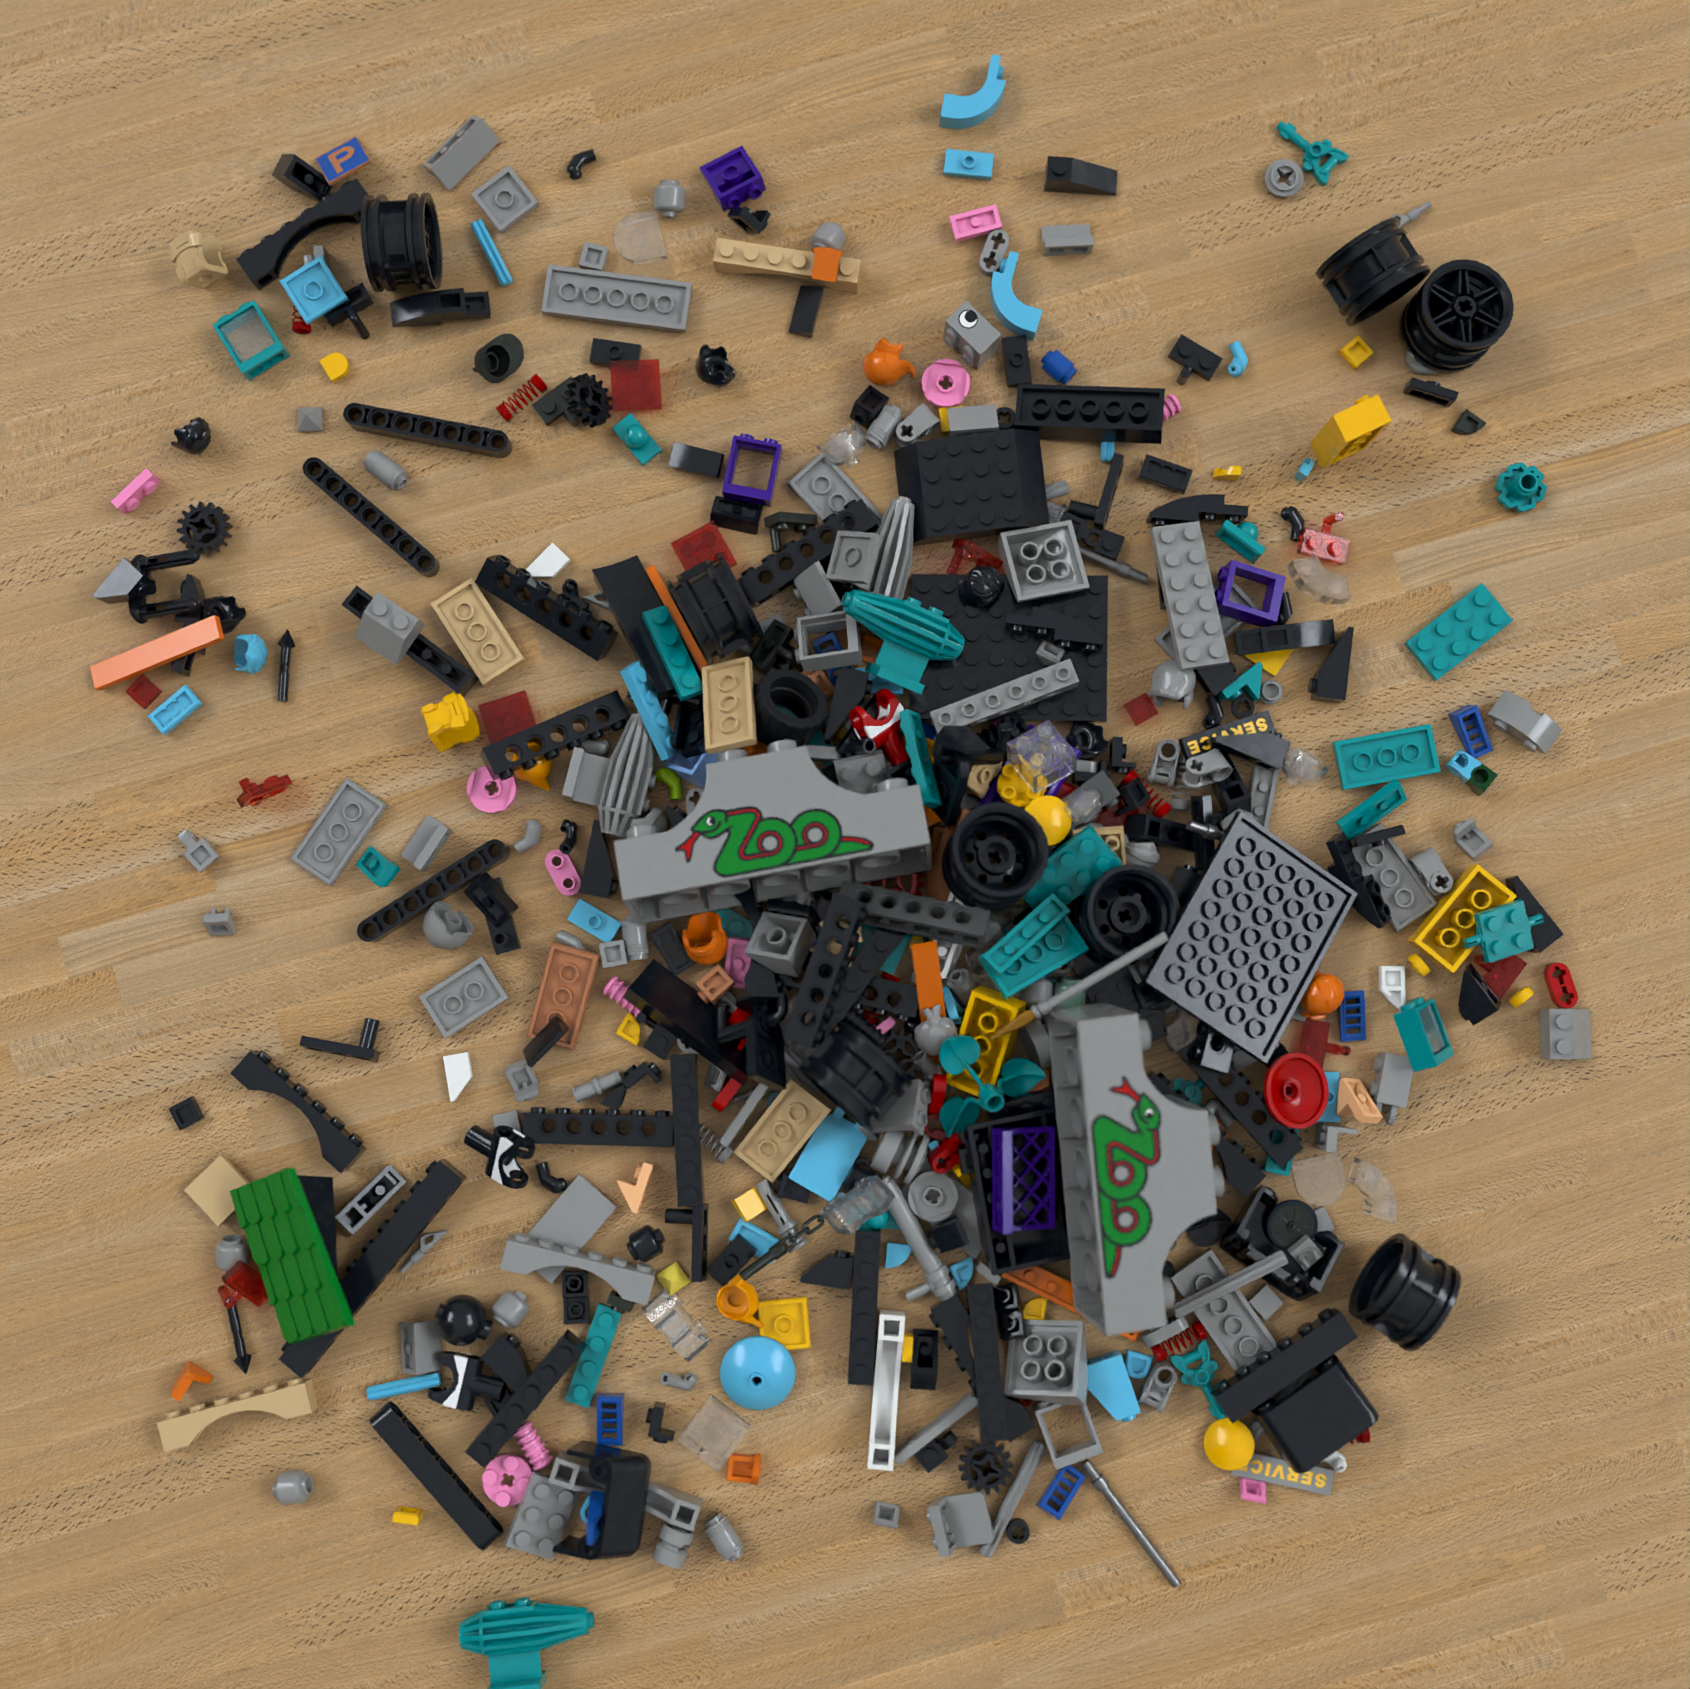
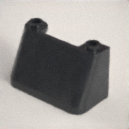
[1219,1185,1345,1301]
[1251,1354,1379,1473]

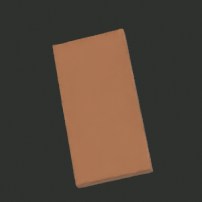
[526,941,601,1050]

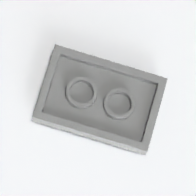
[419,956,509,1039]
[504,1471,580,1560]

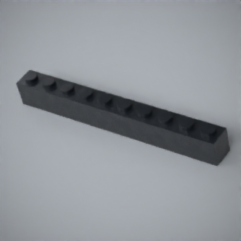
[279,1159,467,1378]

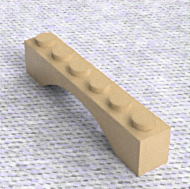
[713,238,861,293]
[157,1377,318,1452]

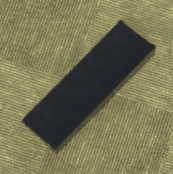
[1014,384,1165,444]
[592,555,702,702]
[623,959,750,1087]

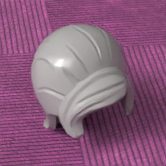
[1147,660,1196,709]

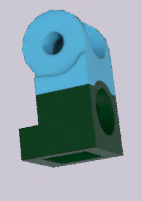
[1446,750,1498,796]

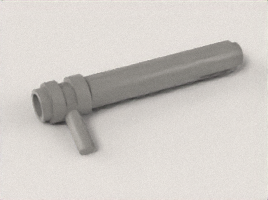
[877,1174,958,1301]

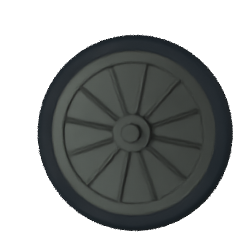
[1265,1199,1318,1251]

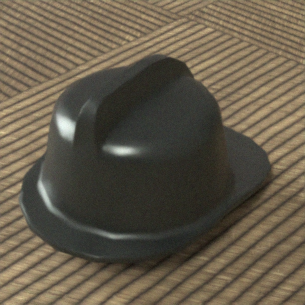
[473,333,524,383]

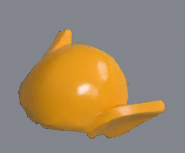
[512,742,552,791]
[716,1265,763,1328]

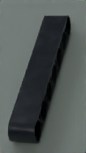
[343,403,512,458]
[303,457,440,577]
[357,839,510,942]
[370,1401,504,1551]

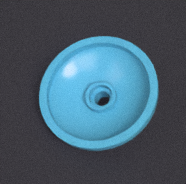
[720,1336,795,1410]

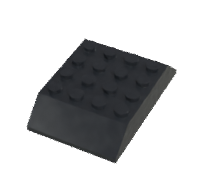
[894,428,1050,546]
[965,1107,1071,1275]

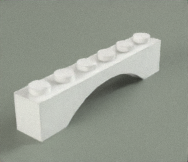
[867,1309,905,1471]

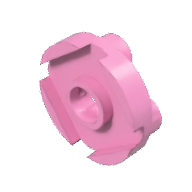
[921,359,970,408]
[467,765,518,814]
[482,1453,533,1507]

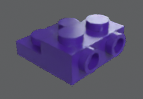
[700,146,766,212]

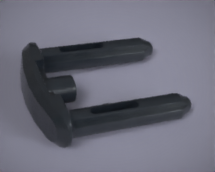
[128,549,200,624]

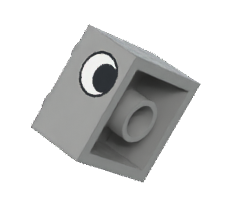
[943,301,1001,370]

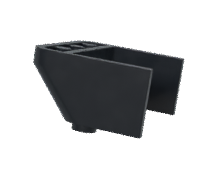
[553,1440,651,1560]

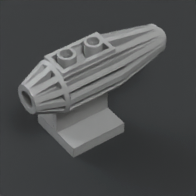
[826,496,915,599]
[562,710,657,839]

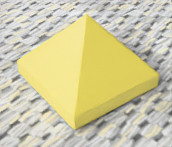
[656,1261,691,1296]

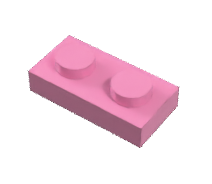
[949,204,1002,243]
[111,468,161,514]
[725,936,751,989]

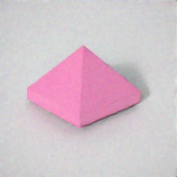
[1240,1477,1266,1504]

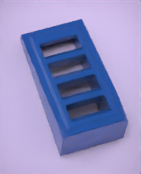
[810,631,851,686]
[1448,704,1493,759]
[1337,990,1366,1042]
[597,1393,624,1445]
[1036,1465,1086,1520]
[586,1491,605,1546]

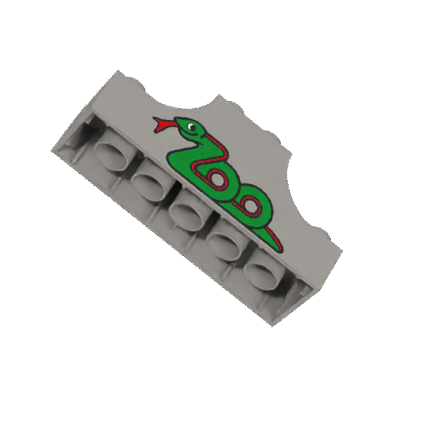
[614,740,932,925]
[1047,1002,1224,1336]

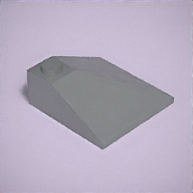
[996,520,1090,602]
[1004,1320,1088,1405]

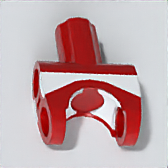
[849,688,910,767]

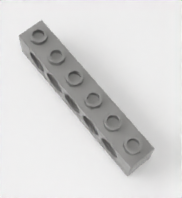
[930,659,1079,734]

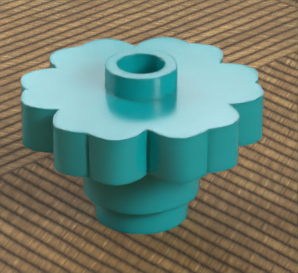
[1494,462,1547,513]

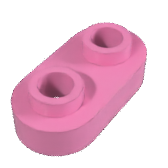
[545,849,582,896]

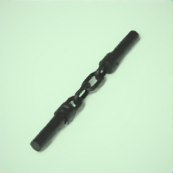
[739,1187,872,1281]

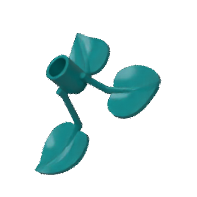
[939,1035,1046,1138]

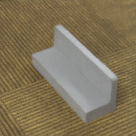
[423,115,499,190]

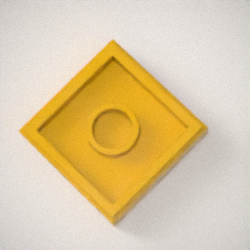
[757,1296,811,1350]

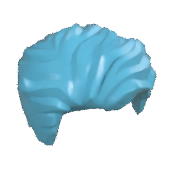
[234,633,268,675]

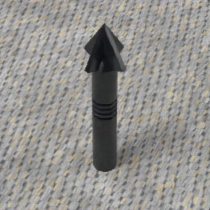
[277,629,296,702]
[225,1300,252,1374]

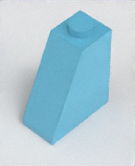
[1087,1350,1141,1422]

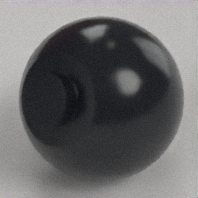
[434,1294,493,1346]

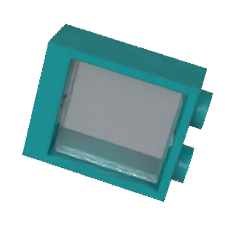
[212,300,290,381]
[1393,997,1454,1072]

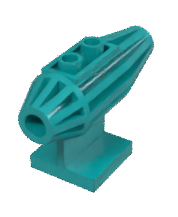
[841,589,965,694]
[459,1597,595,1689]

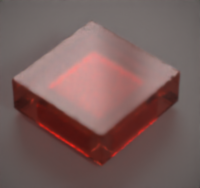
[125,674,163,709]
[1124,692,1158,726]

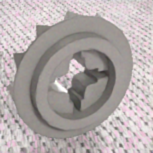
[1264,159,1303,199]

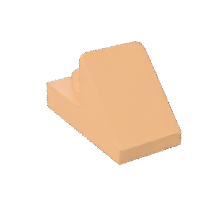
[1336,1077,1383,1124]
[616,1160,655,1213]

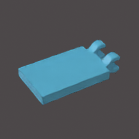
[788,1106,867,1203]

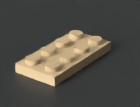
[431,577,525,686]
[702,656,757,755]
[733,1076,833,1183]

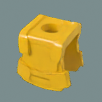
[421,692,480,752]

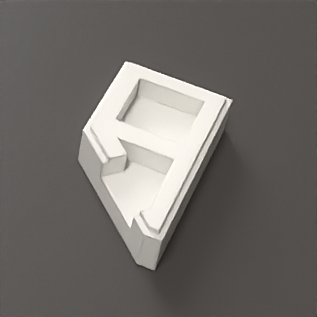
[526,542,571,578]
[1378,966,1406,1011]
[443,1052,473,1102]

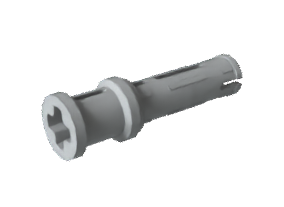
[754,1179,809,1253]

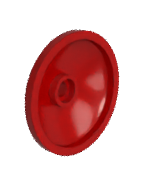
[1264,1053,1329,1129]

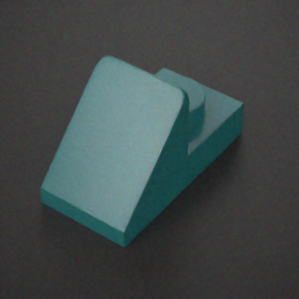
[1217,661,1263,702]
[356,845,400,888]

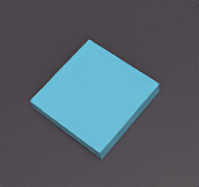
[279,256,349,325]

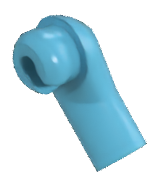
[1228,341,1248,377]

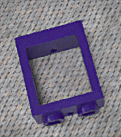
[722,434,782,507]
[1214,560,1286,627]

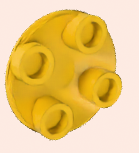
[997,763,1047,807]
[1024,795,1072,846]
[1204,1418,1255,1471]

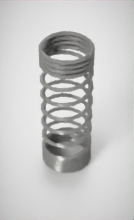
[1170,755,1191,811]
[699,1118,734,1164]

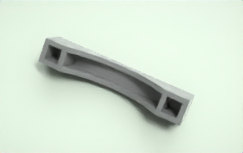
[500,1232,656,1305]
[548,1451,703,1531]

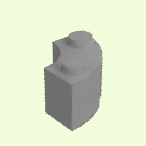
[1488,690,1562,754]

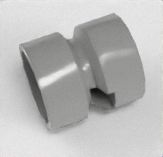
[653,1521,695,1569]

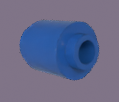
[1041,349,1078,385]

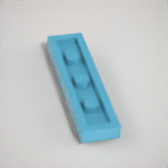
[620,660,677,761]

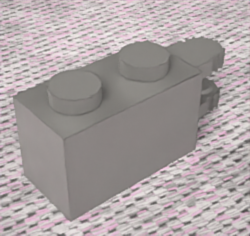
[1368,1052,1413,1126]

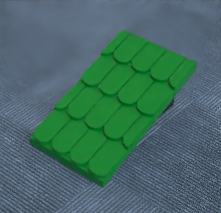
[230,1168,355,1344]

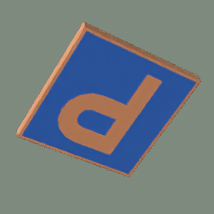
[315,136,372,186]

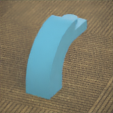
[939,54,1006,129]
[990,251,1043,341]

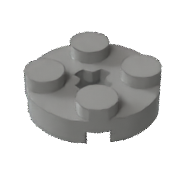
[908,1170,958,1222]

